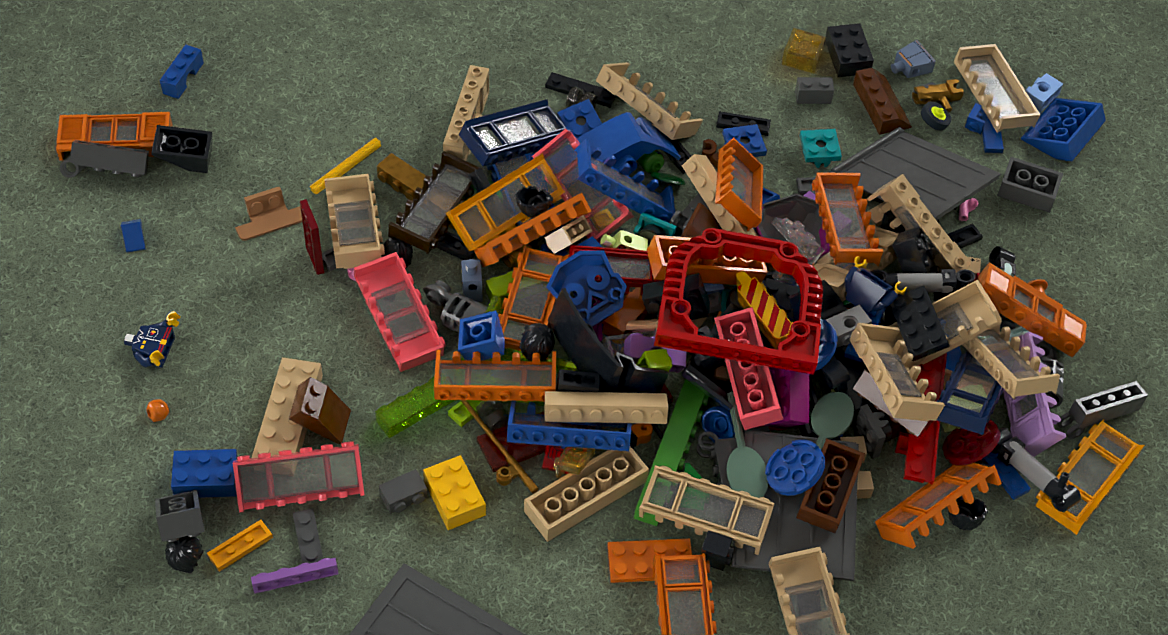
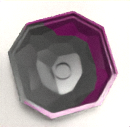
[755,194,838,263]

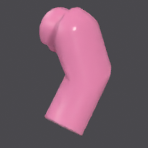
[959,198,978,221]

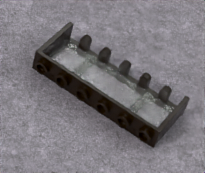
[388,151,482,254]

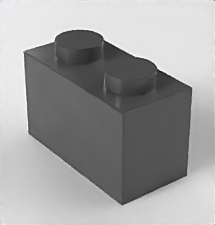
[795,77,834,104]
[379,469,427,514]

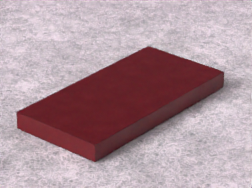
[299,199,324,275]

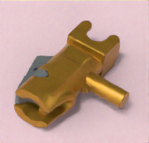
[912,79,964,112]

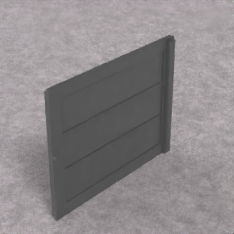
[829,127,1001,220]
[732,430,859,581]
[349,563,527,635]

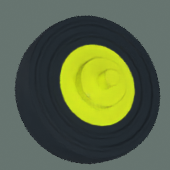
[921,102,951,131]

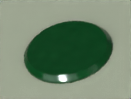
[651,172,686,185]

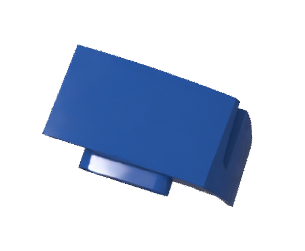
[550,112,681,197]

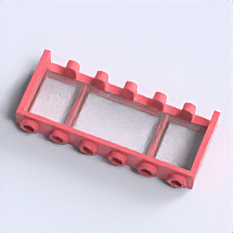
[532,129,634,243]
[233,441,364,513]

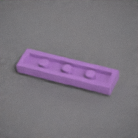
[251,558,338,594]

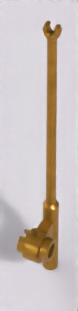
[445,377,539,494]

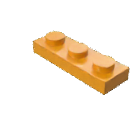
[207,520,273,572]

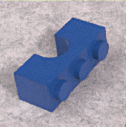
[160,44,204,99]

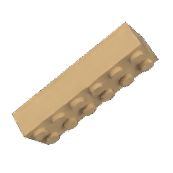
[252,357,323,476]
[524,446,649,542]

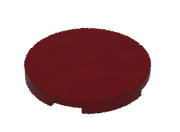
[942,420,1001,466]

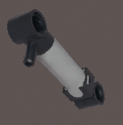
[870,269,975,296]
[991,427,1081,512]

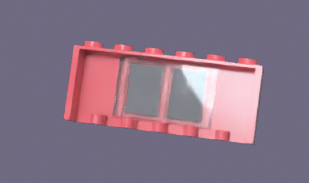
[354,252,446,372]

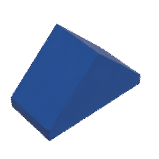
[121,219,145,253]

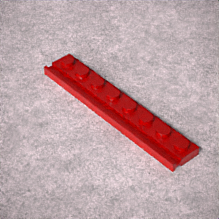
[903,353,947,485]

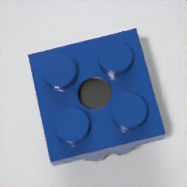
[557,99,602,139]
[722,124,767,157]

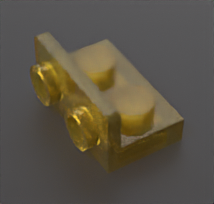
[554,447,595,478]

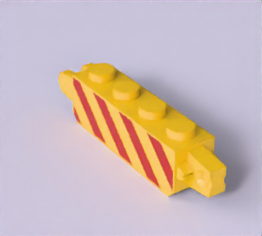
[736,271,793,349]

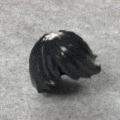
[515,185,553,218]
[381,237,413,269]
[520,323,555,362]
[948,496,988,531]
[165,536,204,573]

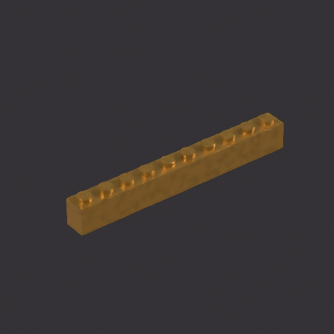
[377,153,532,268]

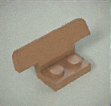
[235,187,302,240]

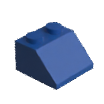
[458,310,505,361]

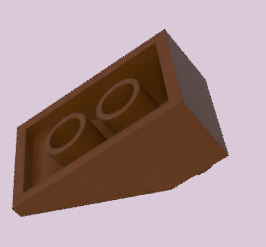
[289,377,351,445]

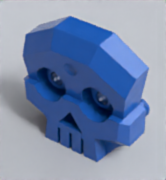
[546,250,627,327]

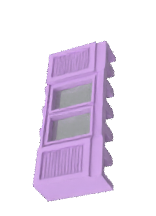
[994,331,1066,457]

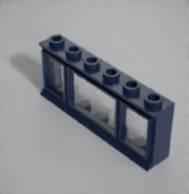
[459,99,571,166]
[936,350,1015,435]

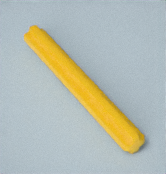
[310,138,381,194]

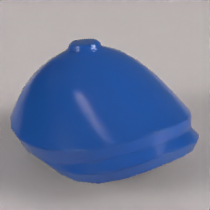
[702,406,735,443]

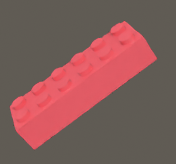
[714,307,783,430]

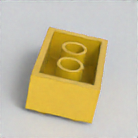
[423,455,486,530]

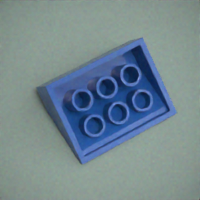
[1021,98,1106,161]

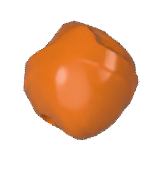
[146,399,169,422]

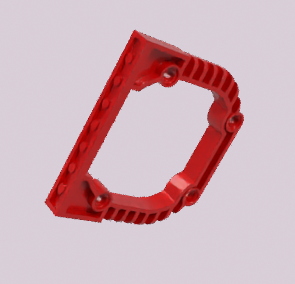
[654,228,823,375]

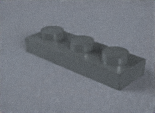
[293,508,323,564]

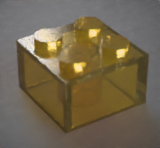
[782,28,826,74]

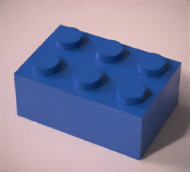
[171,449,238,498]

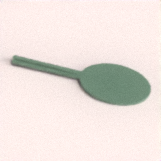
[726,391,768,498]
[811,392,854,451]

